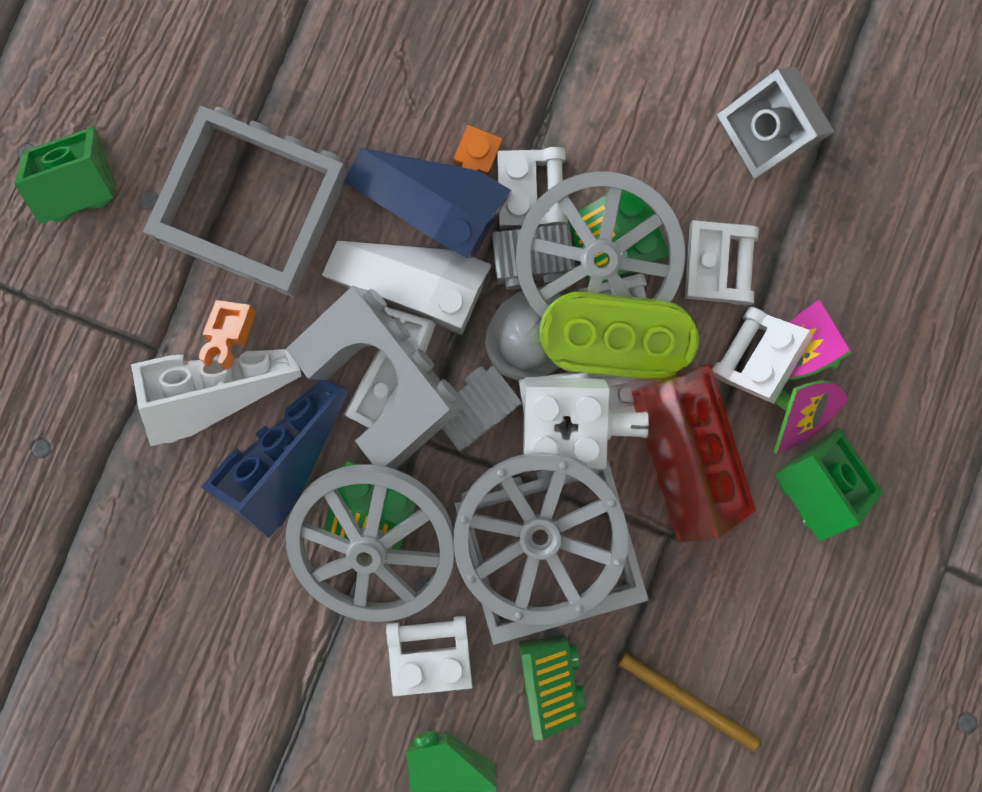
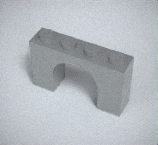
[286,286,463,469]

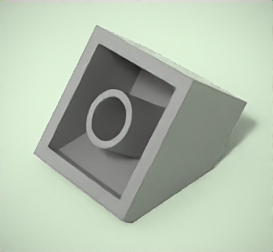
[717,67,834,179]

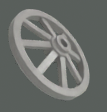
[516,171,685,318]
[453,453,628,625]
[286,464,455,622]

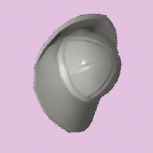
[485,287,562,380]

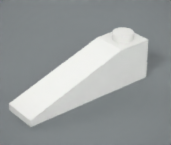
[322,241,492,335]
[131,349,301,446]

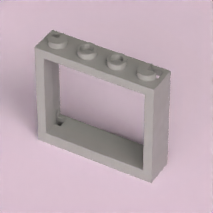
[143,105,347,298]
[454,460,649,645]

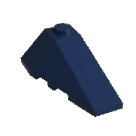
[344,148,512,259]
[201,380,348,538]

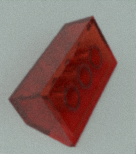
[631,363,756,542]

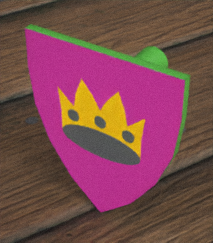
[788,300,852,380]
[774,380,849,454]

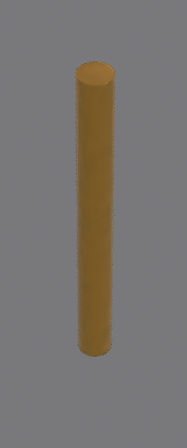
[617,652,760,752]

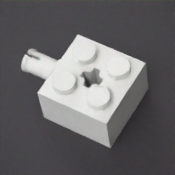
[523,377,648,469]

